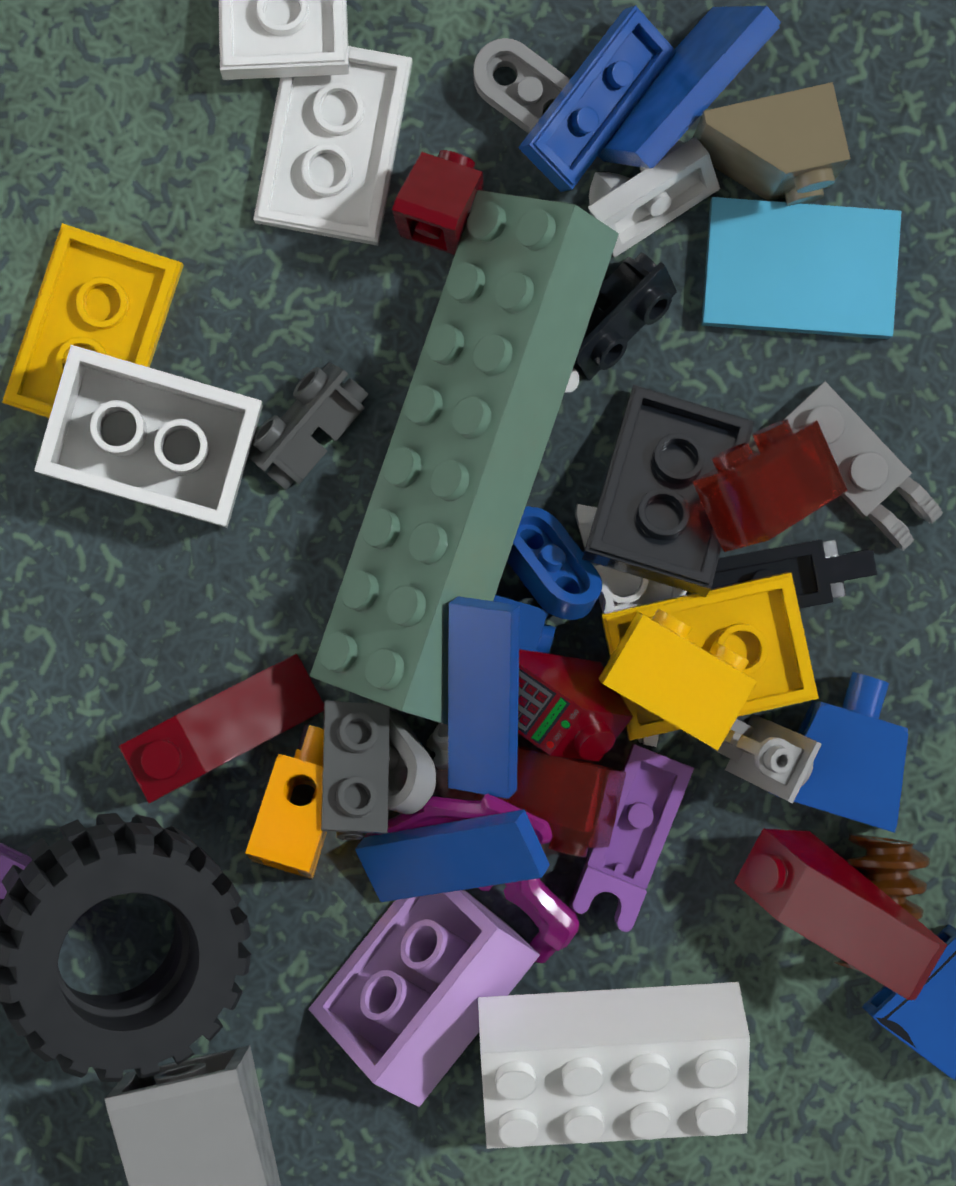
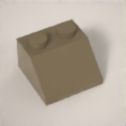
[693,82,851,206]

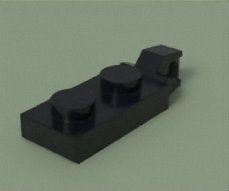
[711,539,878,609]

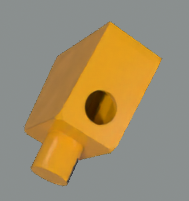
[245,725,327,879]

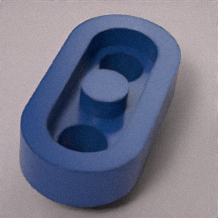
[507,506,602,620]

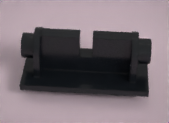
[576,252,677,381]

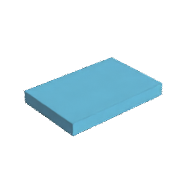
[701,197,902,339]

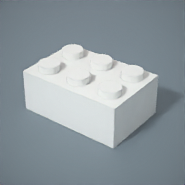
[34,345,262,528]

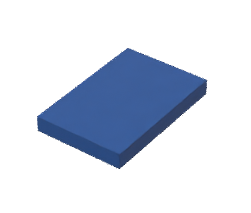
[598,6,781,169]

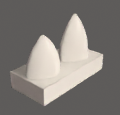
[588,136,720,258]

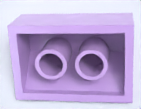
[308,890,540,1107]

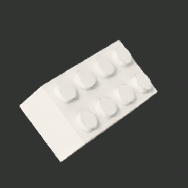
[478,982,750,1149]

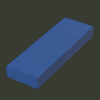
[518,5,676,192]
[448,596,520,799]
[355,809,550,902]

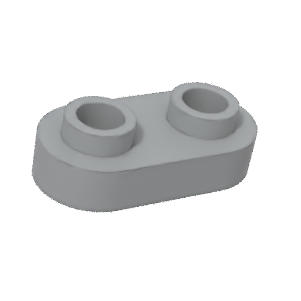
[473,38,570,134]
[388,711,436,814]

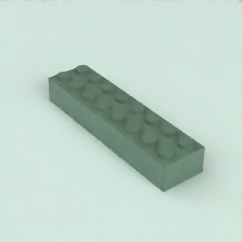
[310,190,619,725]

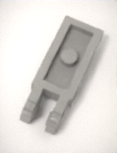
[776,381,943,551]

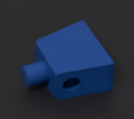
[768,672,908,833]

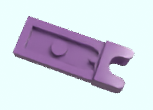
[569,744,694,932]

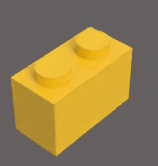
[599,608,758,751]

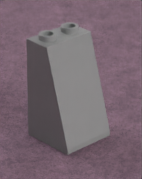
[105,1045,281,1186]

